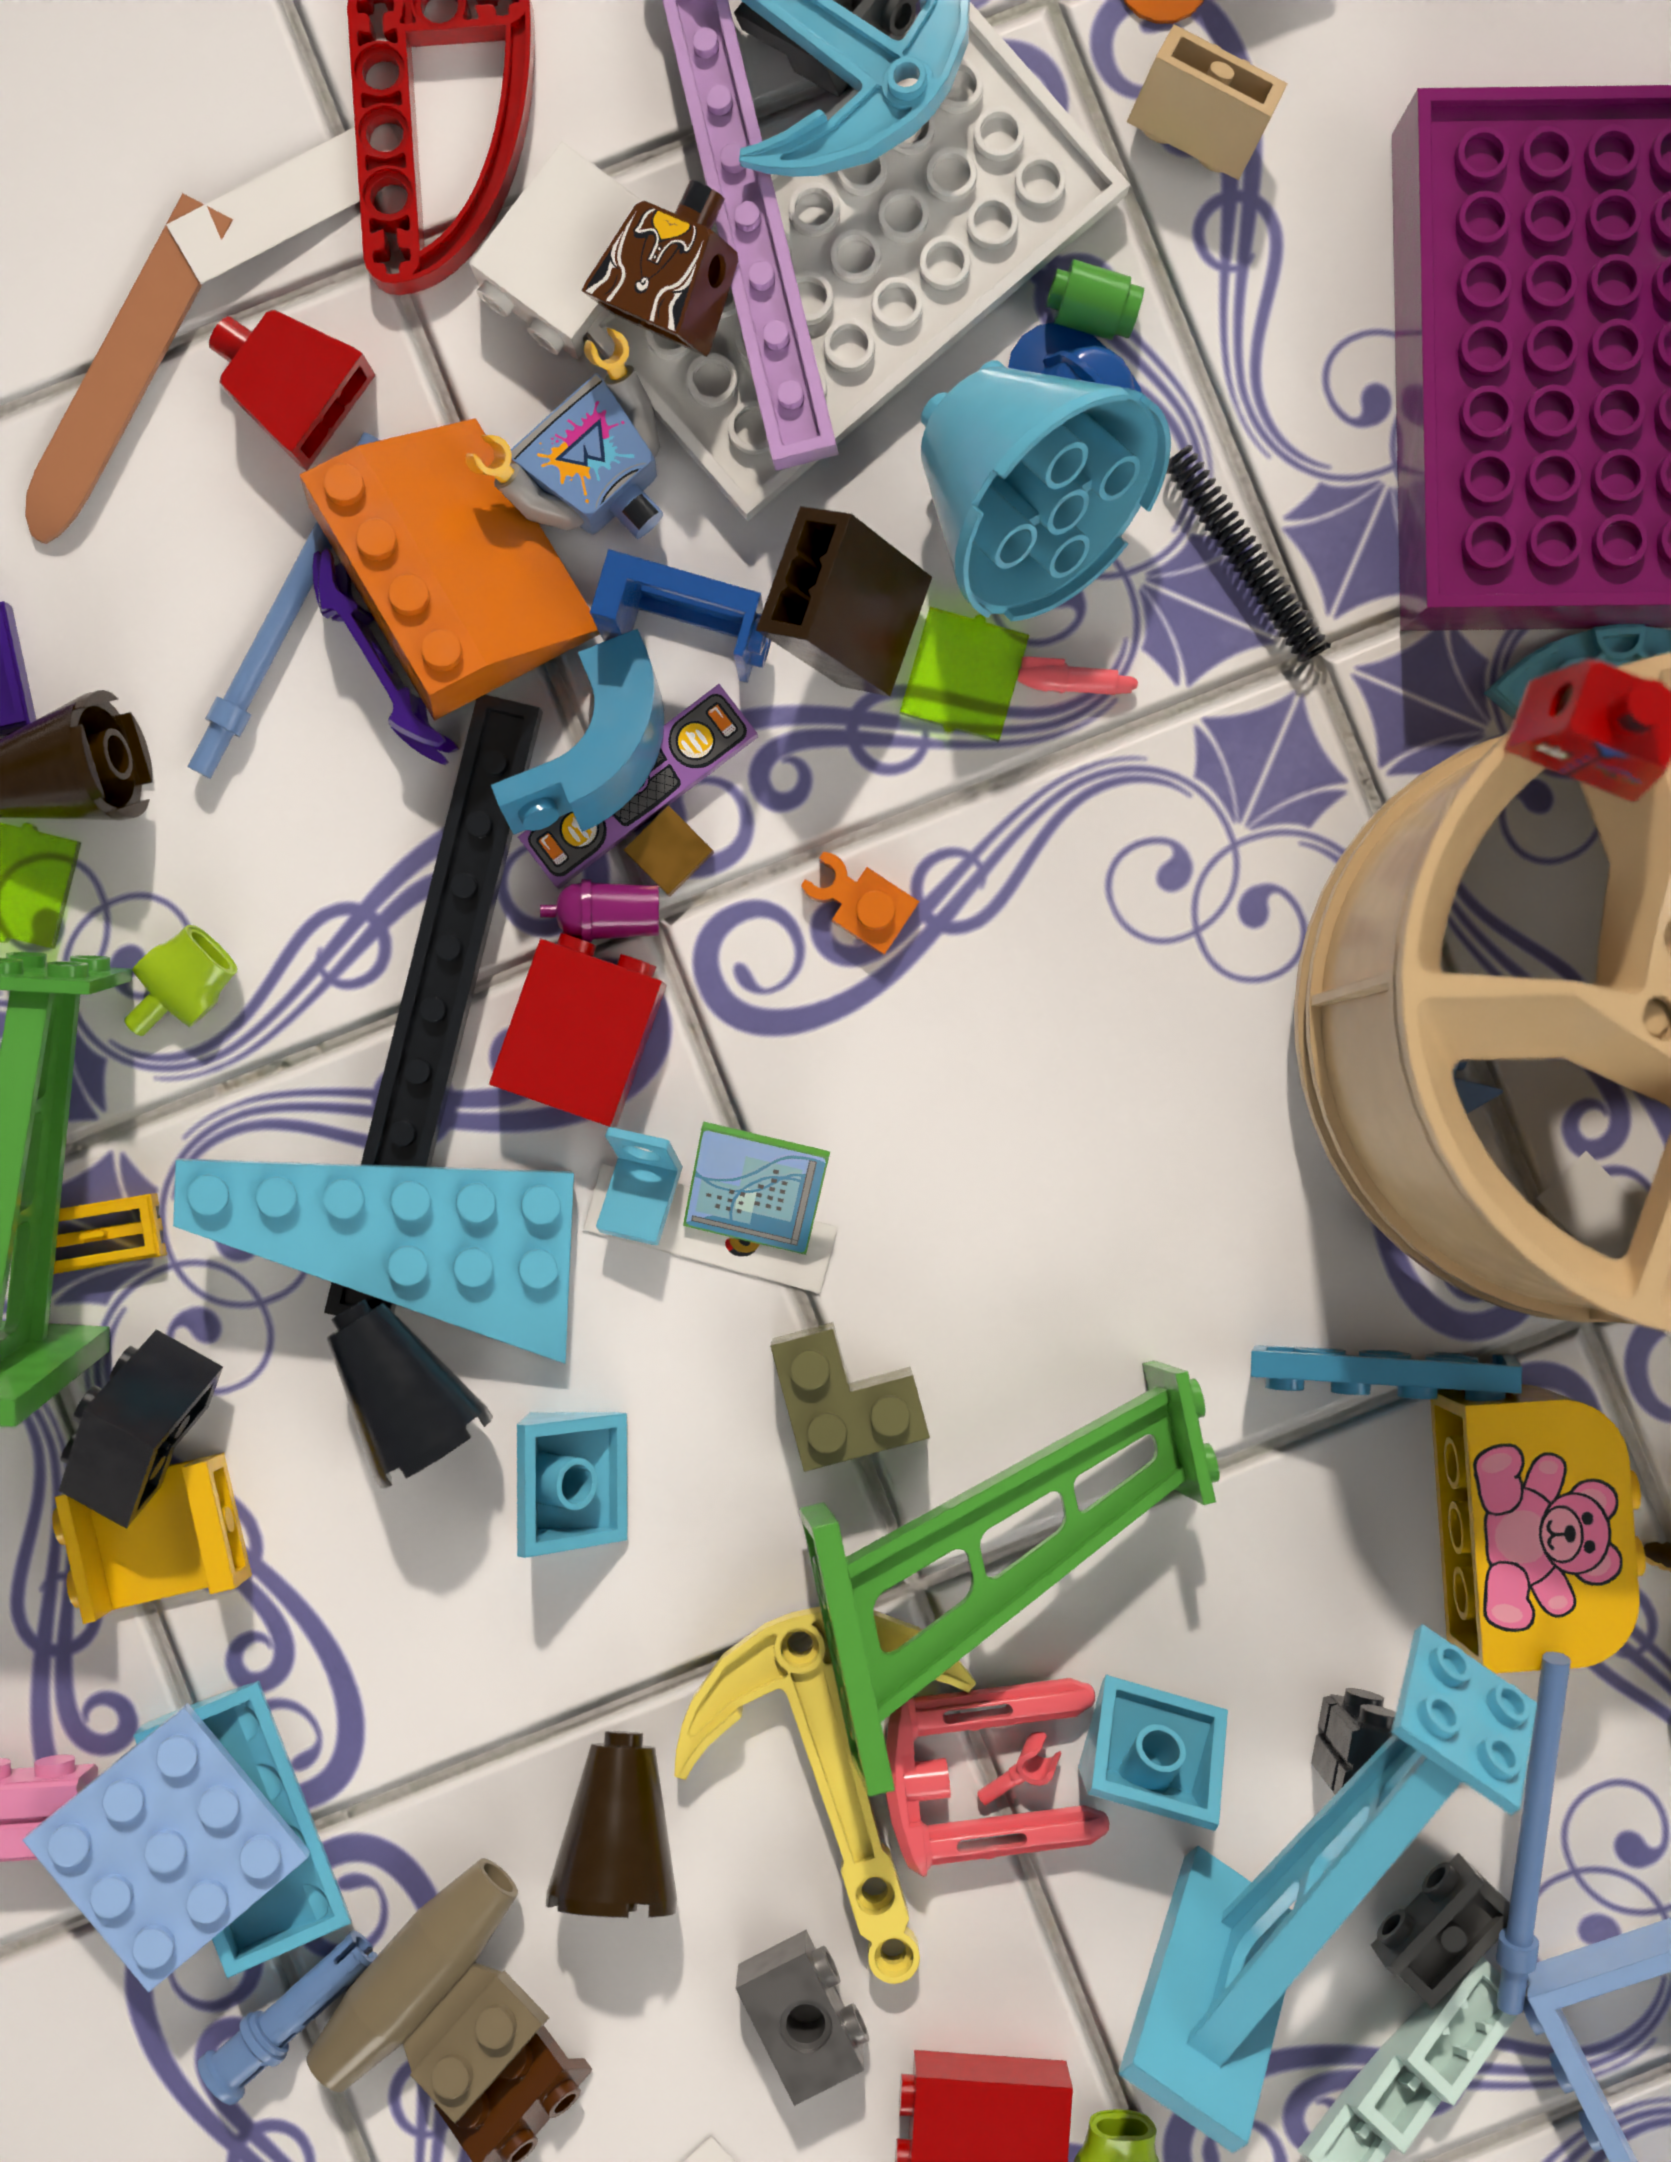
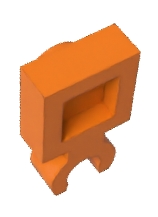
[801,852,920,956]

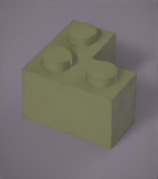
[770,1322,930,1472]

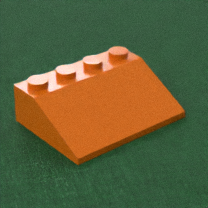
[299,418,600,721]

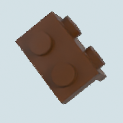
[434,2025,592,2162]

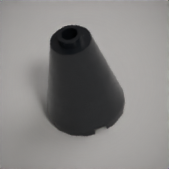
[327,1299,493,1488]

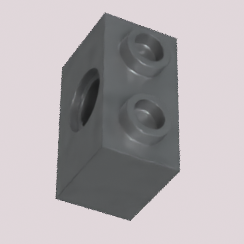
[735,1930,870,2106]

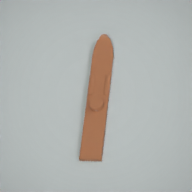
[25,193,233,544]

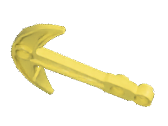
[674,1606,976,1984]

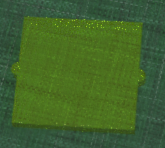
[899,606,1030,742]
[0,822,82,949]

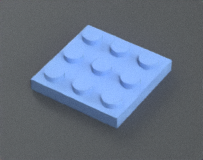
[22,1703,310,1993]

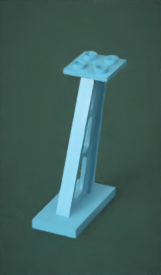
[1118,1624,1537,2153]

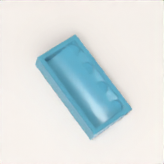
[133,1681,352,1978]

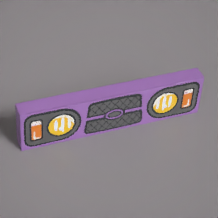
[518,684,758,890]

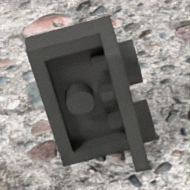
[1371,1853,1510,2009]

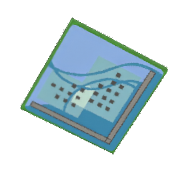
[683,1121,830,1255]

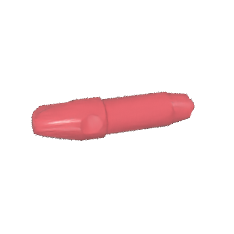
[1017,657,1138,695]

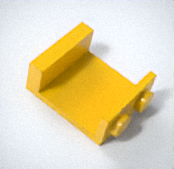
[52,1452,252,1624]

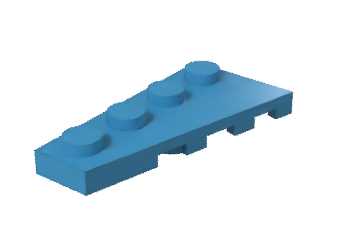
[1251,1345,1522,1401]

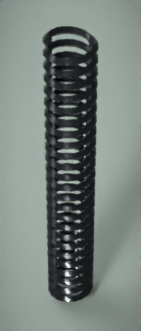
[1166,445,1331,662]

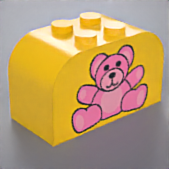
[1430,1385,1646,1674]

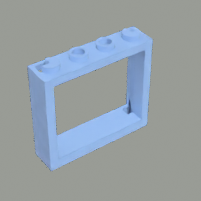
[1523,1918,1671,2162]

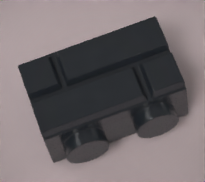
[1311,1688,1396,1794]

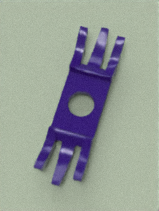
[312,548,460,765]

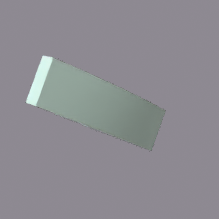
[1297,1956,1517,2162]

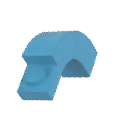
[491,628,665,835]

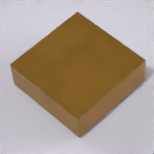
[624,805,714,897]

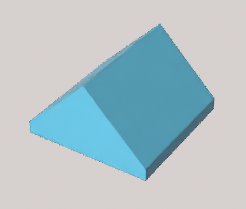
[517,1412,627,1558]
[1078,1675,1228,1831]

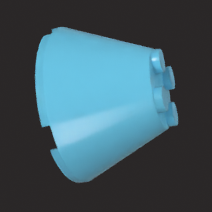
[921,360,1171,622]

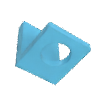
[596,1127,683,1246]

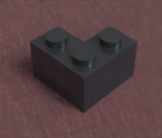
[59,1329,223,1529]

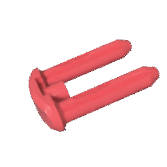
[883,1678,1110,1877]

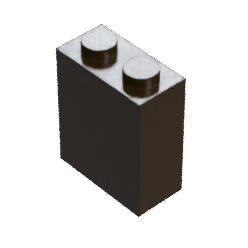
[756,506,932,696]

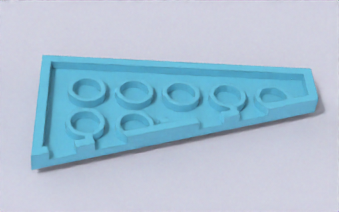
[173,1159,574,1364]

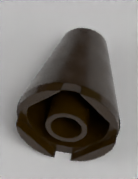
[0,690,152,820]
[546,1731,677,1918]

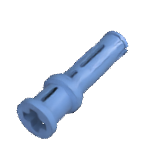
[197,1930,378,2105]

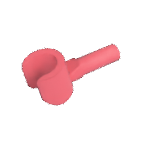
[977,1732,1062,1805]

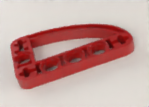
[347,0,535,295]

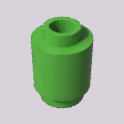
[1046,259,1144,340]

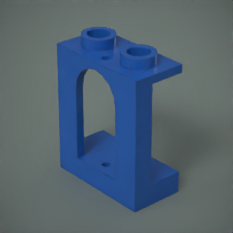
[590,549,771,683]

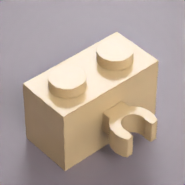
[1126,24,1288,180]

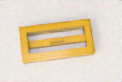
[54,1193,167,1274]

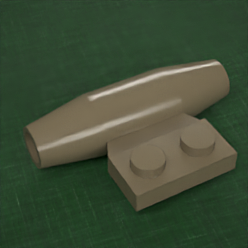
[306,1858,549,2123]

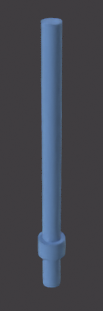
[187,432,380,779]
[1496,1652,1571,2015]

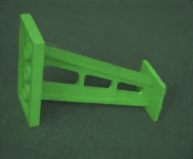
[0,952,132,1427]
[799,1360,1220,1797]

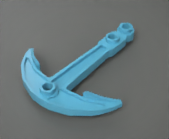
[739,0,970,177]

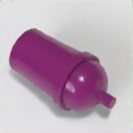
[540,879,659,943]

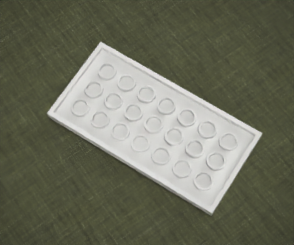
[585,2,1130,521]

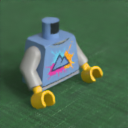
[466,328,663,539]

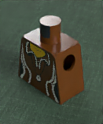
[581,180,738,357]

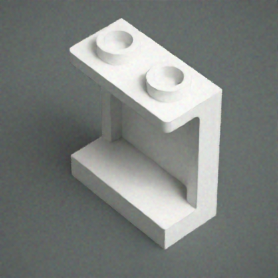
[469,141,642,360]

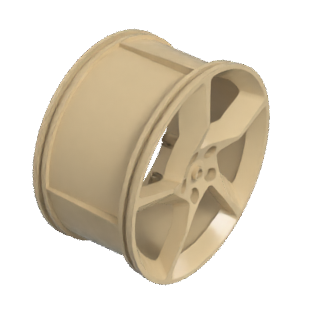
[1294,653,1671,1333]

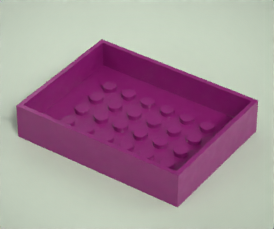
[1392,85,1671,631]

